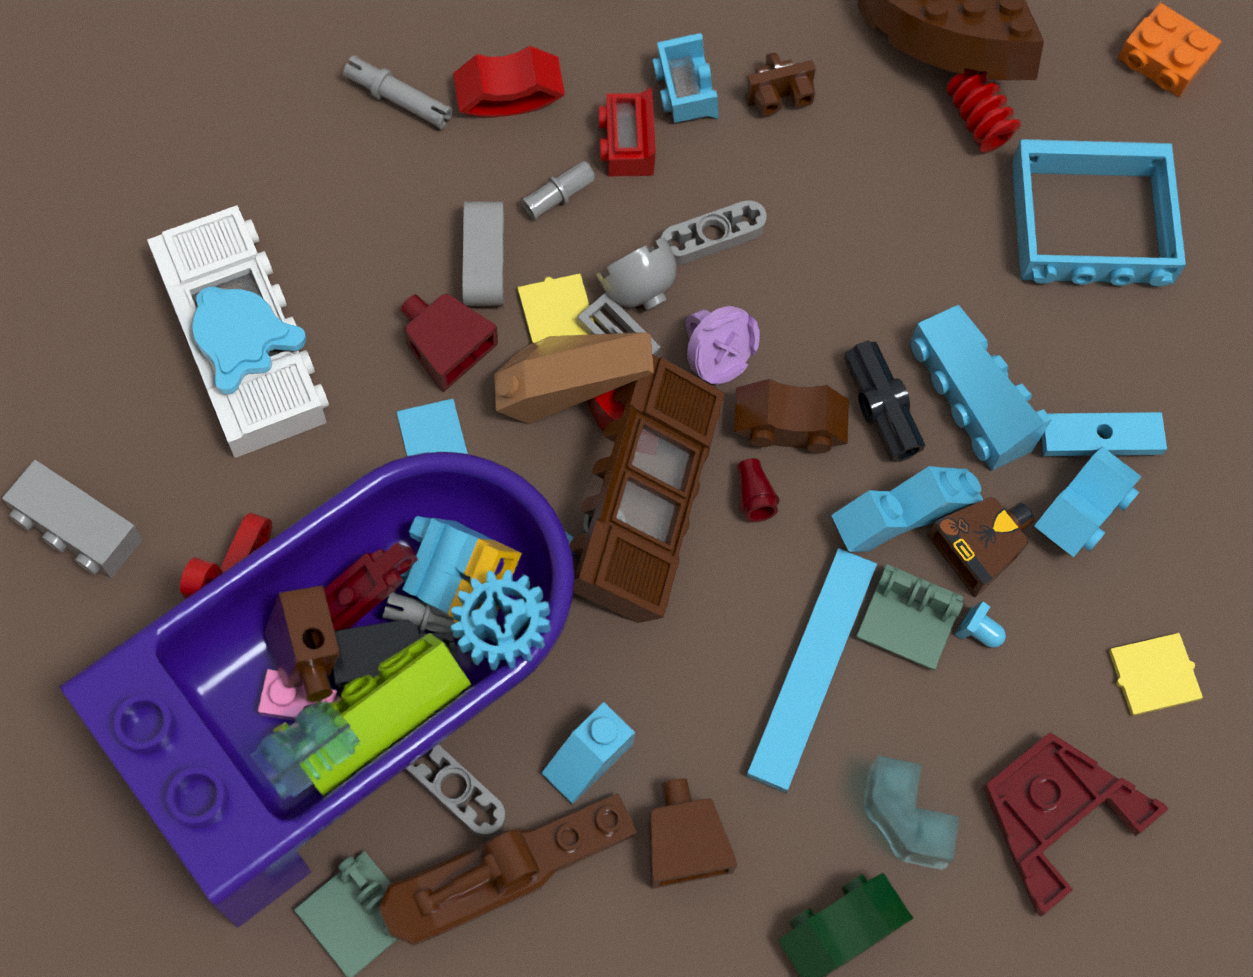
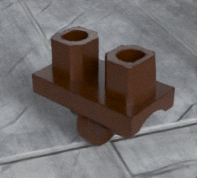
[744,52,816,117]

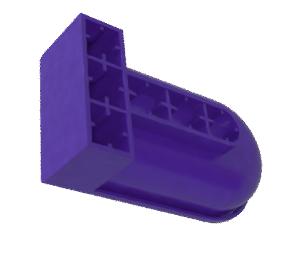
[59,452,574,928]

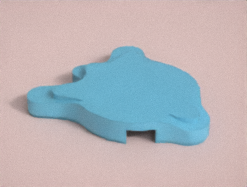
[192,286,306,394]

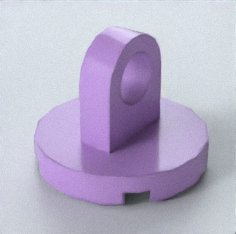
[686,306,760,385]

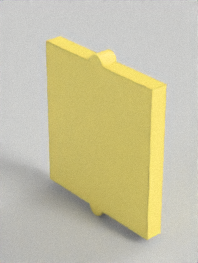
[518,274,595,344]
[1109,633,1203,716]

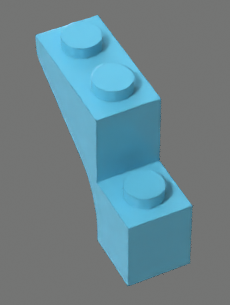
[831,466,983,552]

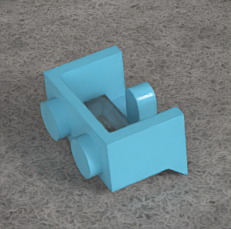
[652,33,719,123]

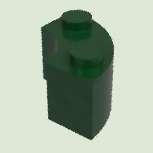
[778,872,914,977]

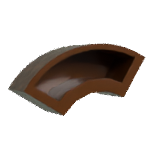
[734,379,849,453]

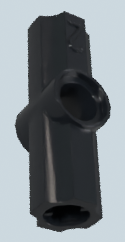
[844,340,925,462]

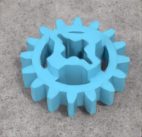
[451,570,551,670]

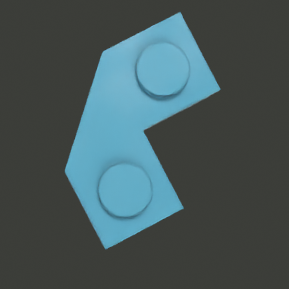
[1034,446,1141,558]

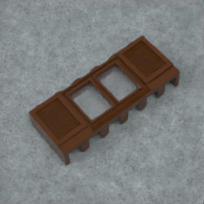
[570,354,725,623]

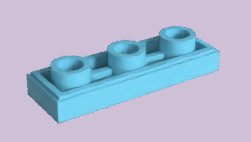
[1041,412,1167,456]

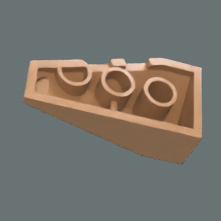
[494,332,654,424]

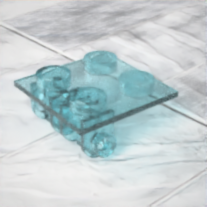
[251,700,360,800]

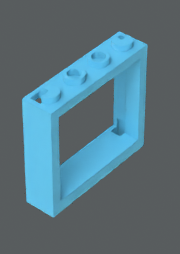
[1012,139,1186,287]

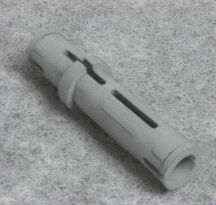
[343,55,453,130]

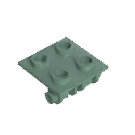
[856,564,964,671]
[294,851,398,977]

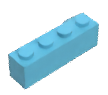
[911,305,1052,471]

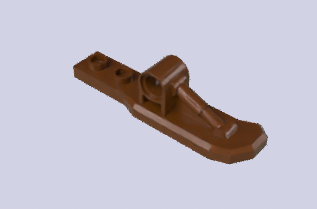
[378,793,637,946]

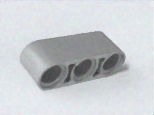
[462,201,504,306]

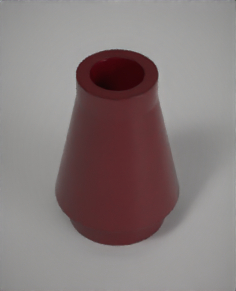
[737,458,780,522]

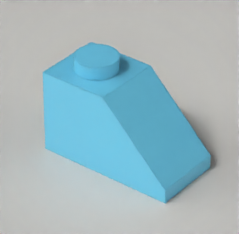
[542,702,635,805]

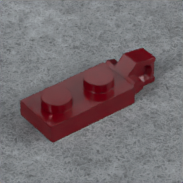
[324,542,418,631]

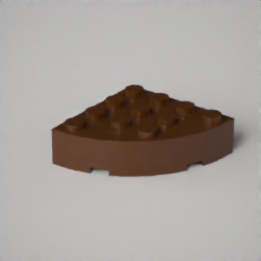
[857,0,1044,80]

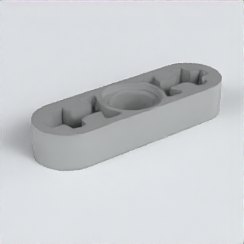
[661,200,767,265]
[406,744,506,838]

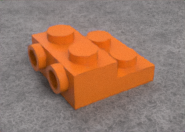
[1118,2,1222,98]

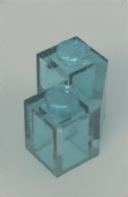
[863,756,959,870]

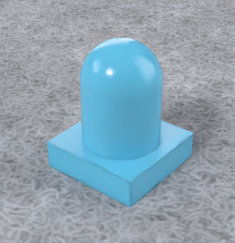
[954,601,1006,648]

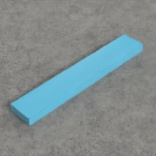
[746,548,877,793]

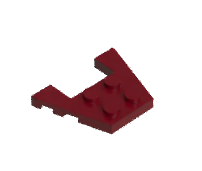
[983,732,1168,917]

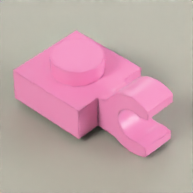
[258,669,341,722]

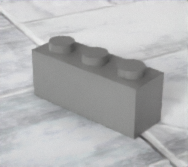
[2,460,143,579]

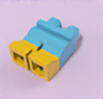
[400,516,522,623]

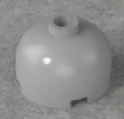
[596,237,677,311]

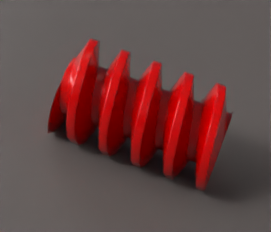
[946,69,1021,153]

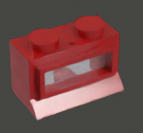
[598,87,656,177]

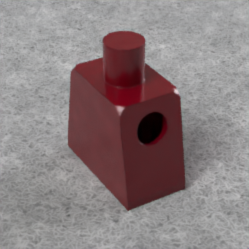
[401,294,498,393]

